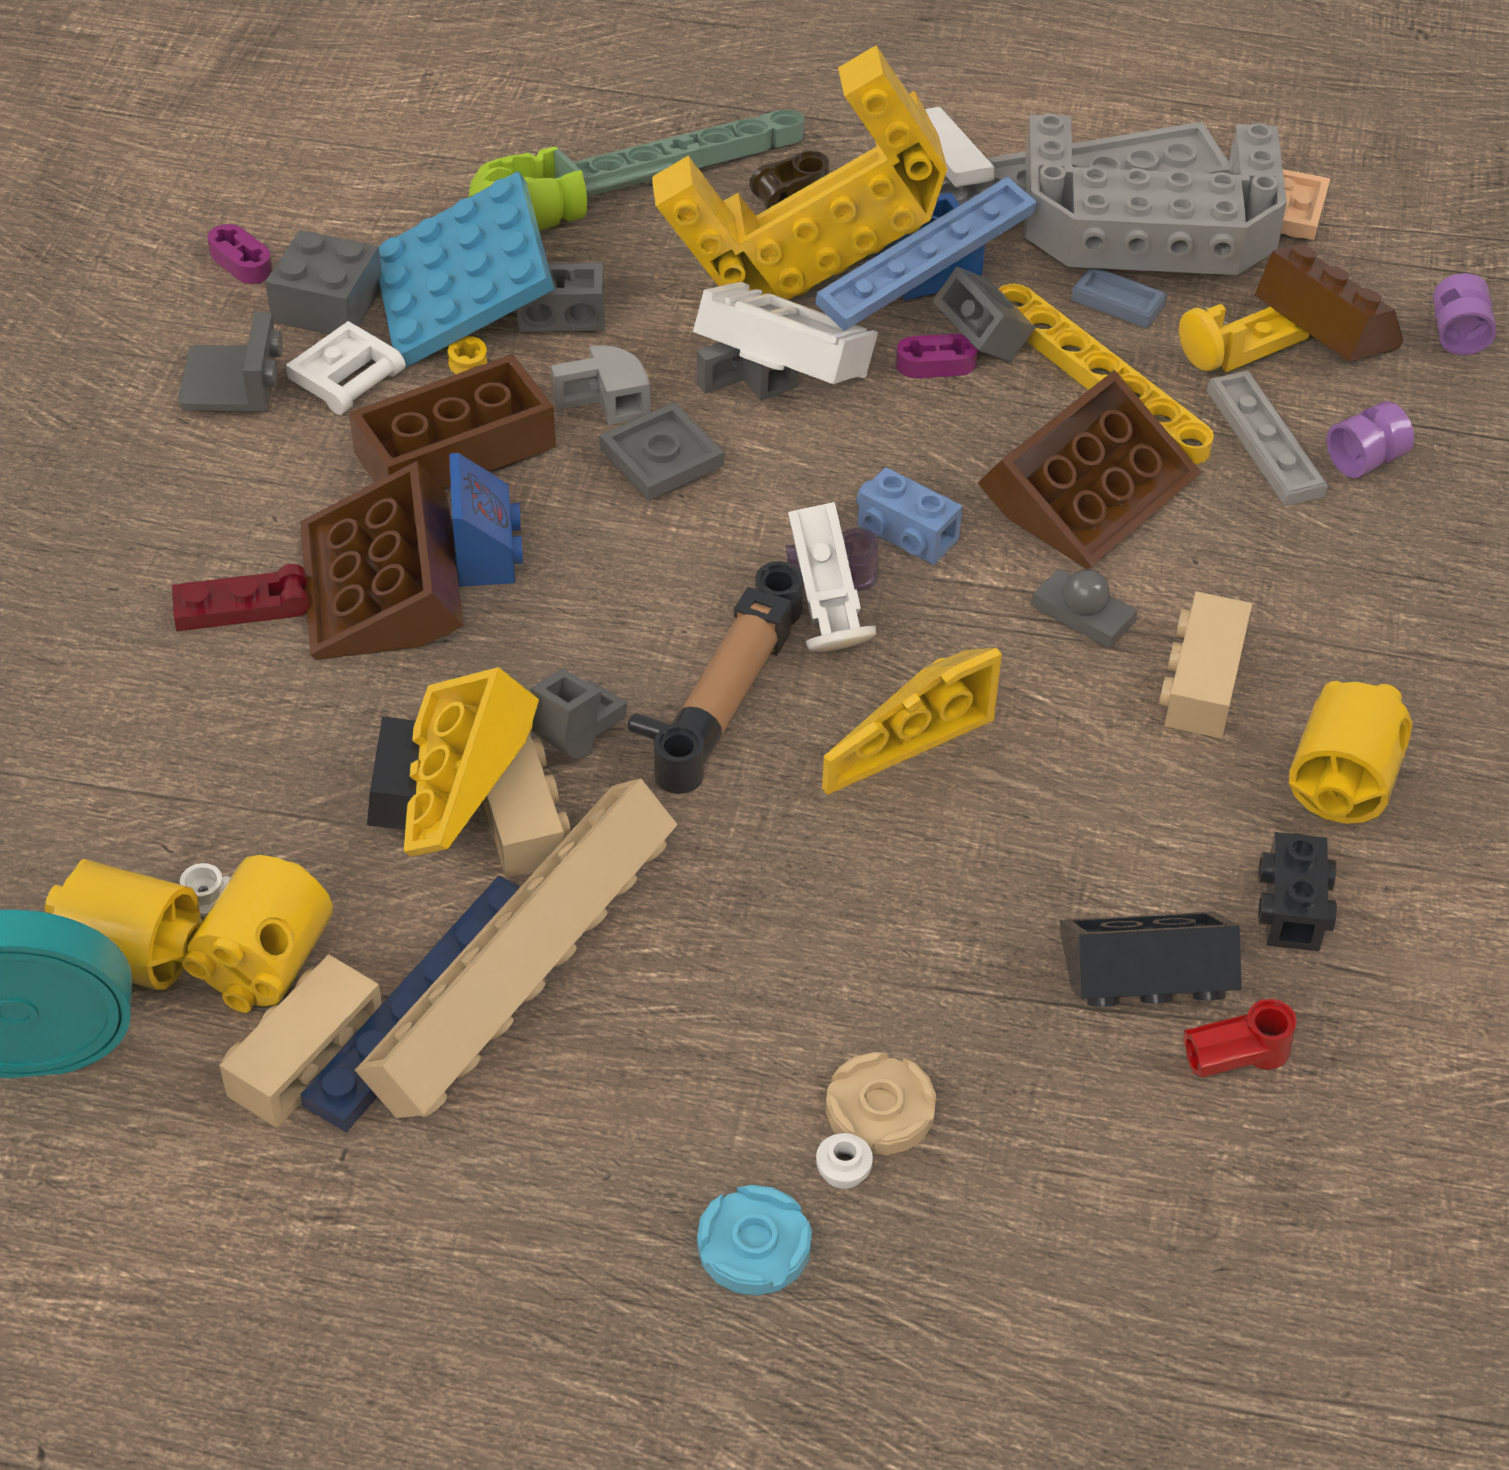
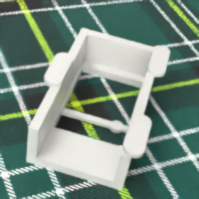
[693,282,878,384]

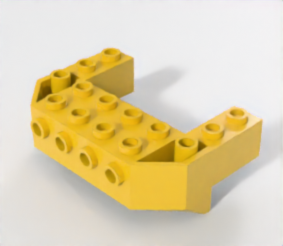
[652,45,948,300]

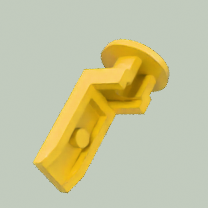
[1179,304,1309,372]

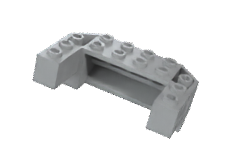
[1023,114,1287,275]

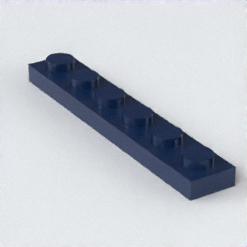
[300,875,520,1132]

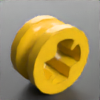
[448,336,487,374]

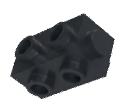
[1258,832,1337,951]

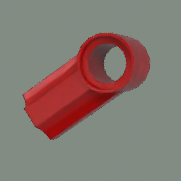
[1183,999,1297,1078]

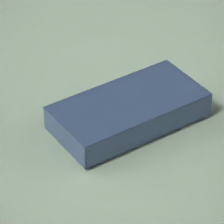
[1071,268,1167,329]

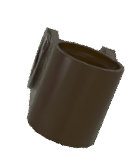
[749,150,829,210]

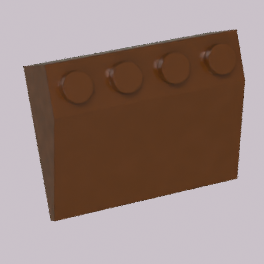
[978,370,1202,569]
[300,461,464,660]

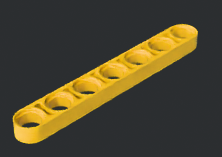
[999,284,1214,464]

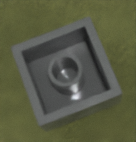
[265,230,382,334]

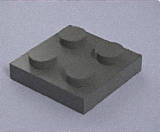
[599,402,724,500]

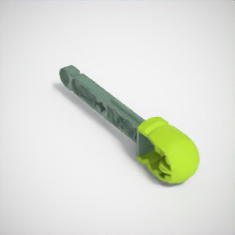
[468,110,804,231]

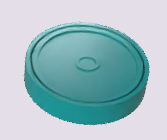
[0,910,132,1078]

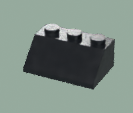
[1060,911,1242,1007]

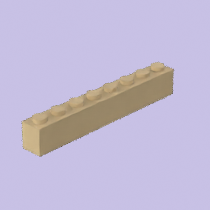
[355,778,678,1118]

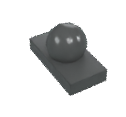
[1031,568,1138,649]

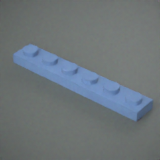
[815,176,1037,331]

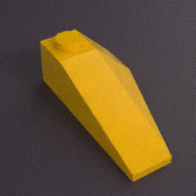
[822,648,1002,795]
[404,667,539,857]

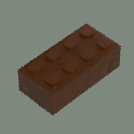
[349,354,556,489]

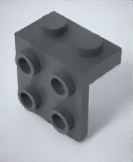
[178,312,283,412]

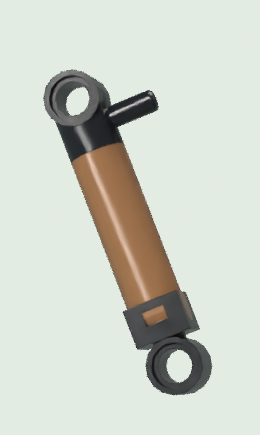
[628,561,803,794]

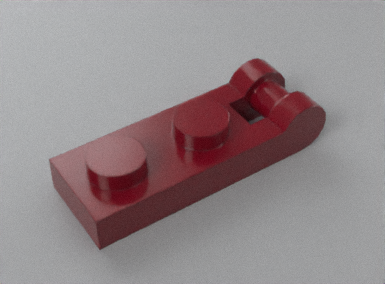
[172,564,309,632]

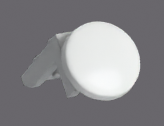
[788,502,876,652]

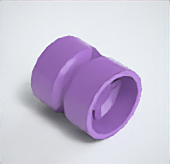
[1433,273,1496,355]
[1326,401,1414,478]

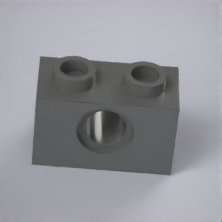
[932,267,1036,362]

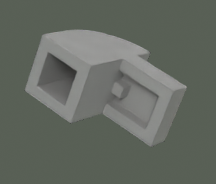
[551,345,651,425]

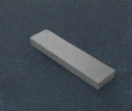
[1207,371,1328,506]

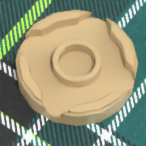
[825,1052,936,1156]

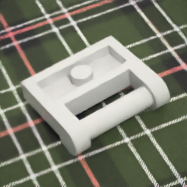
[286,321,406,415]

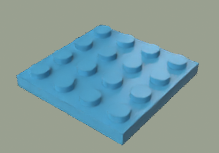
[379,171,554,368]

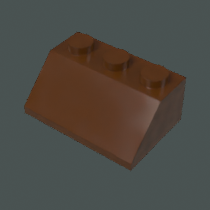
[1254,244,1403,362]

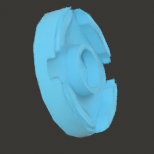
[697,1185,812,1296]

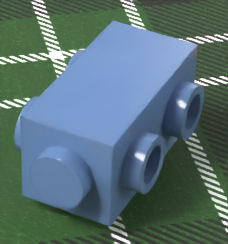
[856,467,962,565]

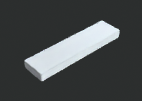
[925,107,994,187]

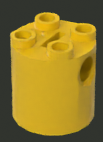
[1289,681,1413,824]
[182,855,333,1013]
[45,859,202,990]

